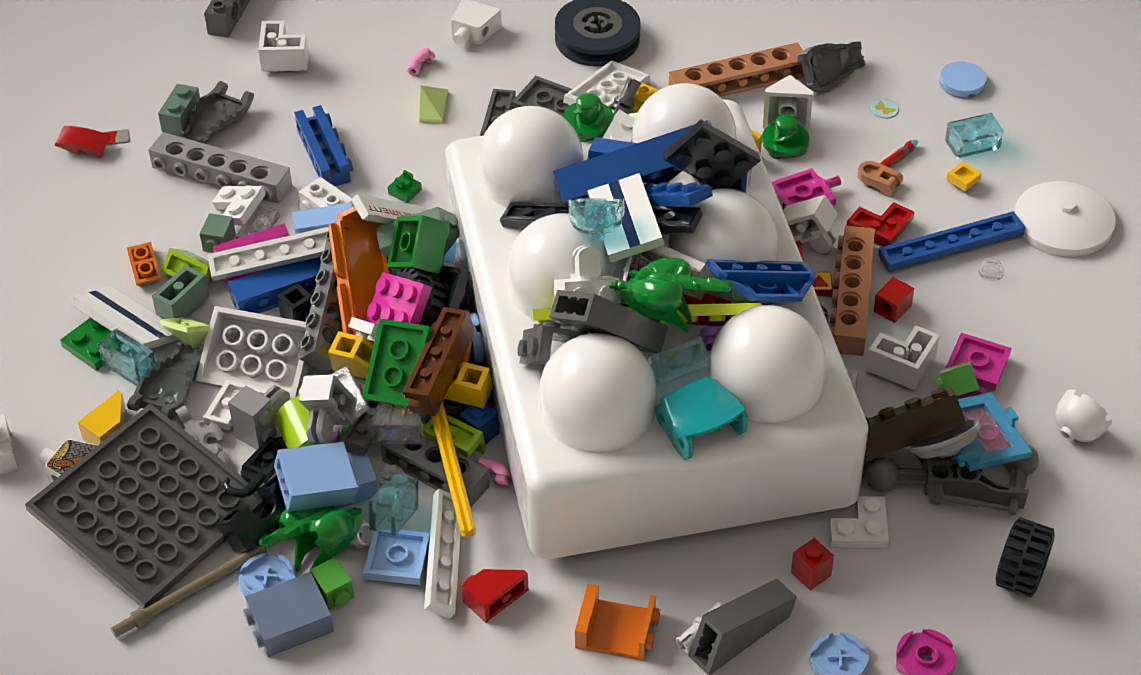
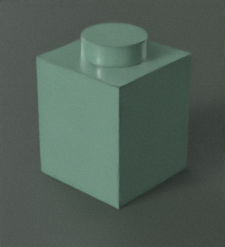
[199,213,236,253]

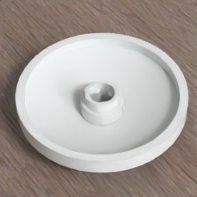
[1015,181,1116,257]

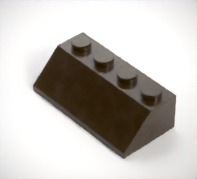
[864,387,967,462]

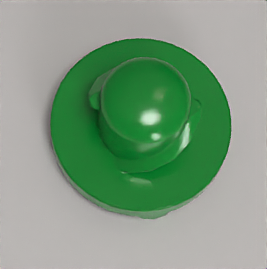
[563,93,614,142]
[762,114,809,159]

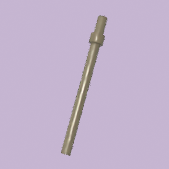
[110,545,267,638]

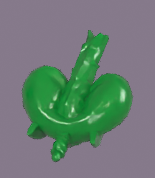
[609,258,734,333]
[259,506,364,572]

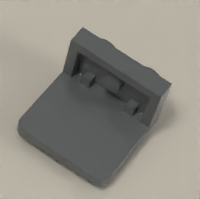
[517,321,589,365]

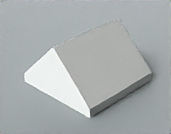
[763,75,813,131]

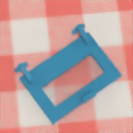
[953,392,1032,471]

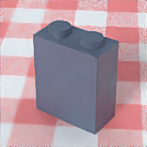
[243,572,334,657]

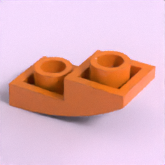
[127,242,162,286]

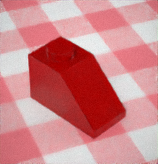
[461,569,529,623]

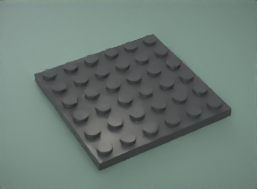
[25,404,264,609]

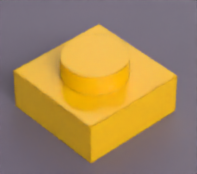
[946,161,982,192]

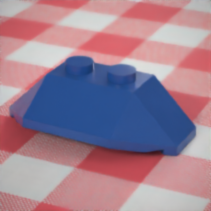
[706,259,817,305]

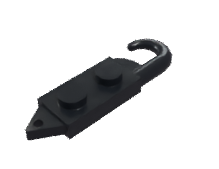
[223,436,287,498]

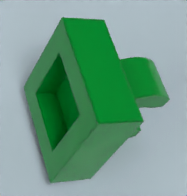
[387,170,422,203]

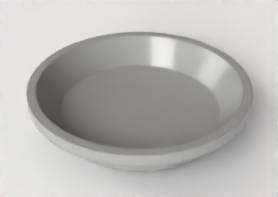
[907,419,981,459]

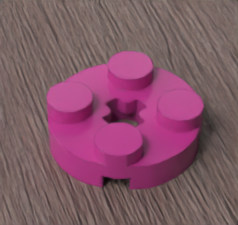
[896,629,957,675]

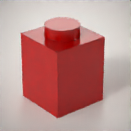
[873,277,915,323]
[791,538,834,591]

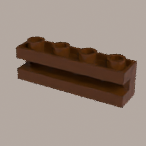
[402,307,475,416]

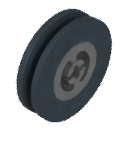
[555,0,641,66]

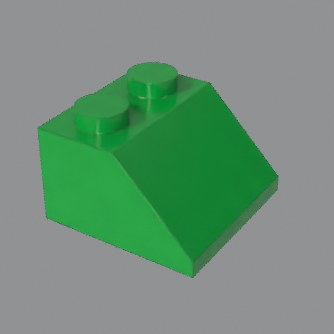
[387,215,450,274]

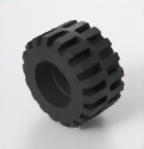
[395,267,446,328]
[995,517,1055,598]

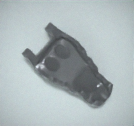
[797,41,866,92]
[180,81,254,143]
[127,342,203,420]

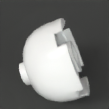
[1055,389,1112,442]

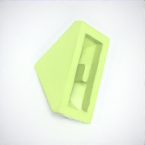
[419,85,448,123]
[160,317,210,348]

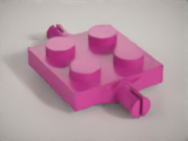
[772,168,841,209]

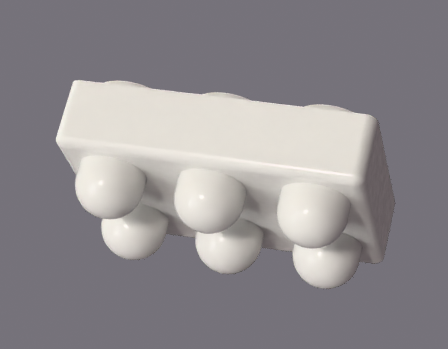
[445,83,868,559]

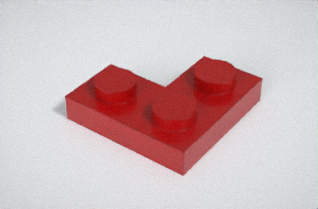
[846,202,915,246]

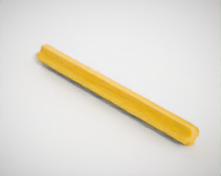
[431,402,476,537]

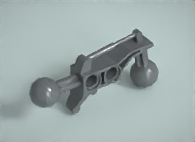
[865,443,1039,516]

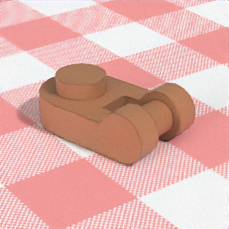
[857,161,903,196]

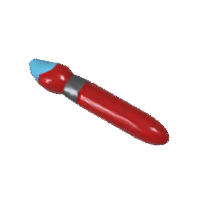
[880,140,918,168]

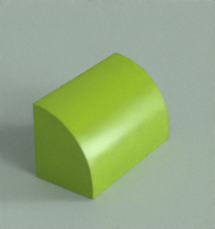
[275,396,323,449]

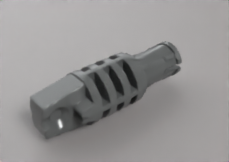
[611,77,642,116]

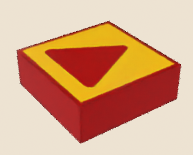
[812,272,833,296]

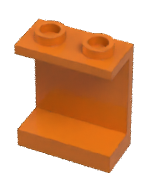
[575,584,661,661]

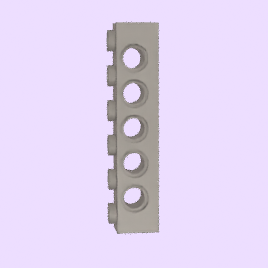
[148,132,292,204]

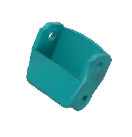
[655,376,748,460]

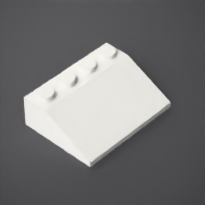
[195,306,311,399]

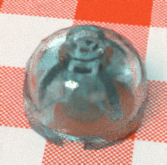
[568,198,624,240]

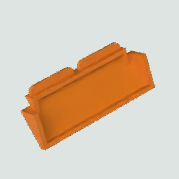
[328,206,392,344]

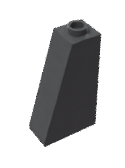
[549,290,668,354]
[689,579,797,675]

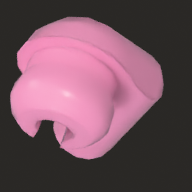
[408,48,435,76]
[478,457,511,486]

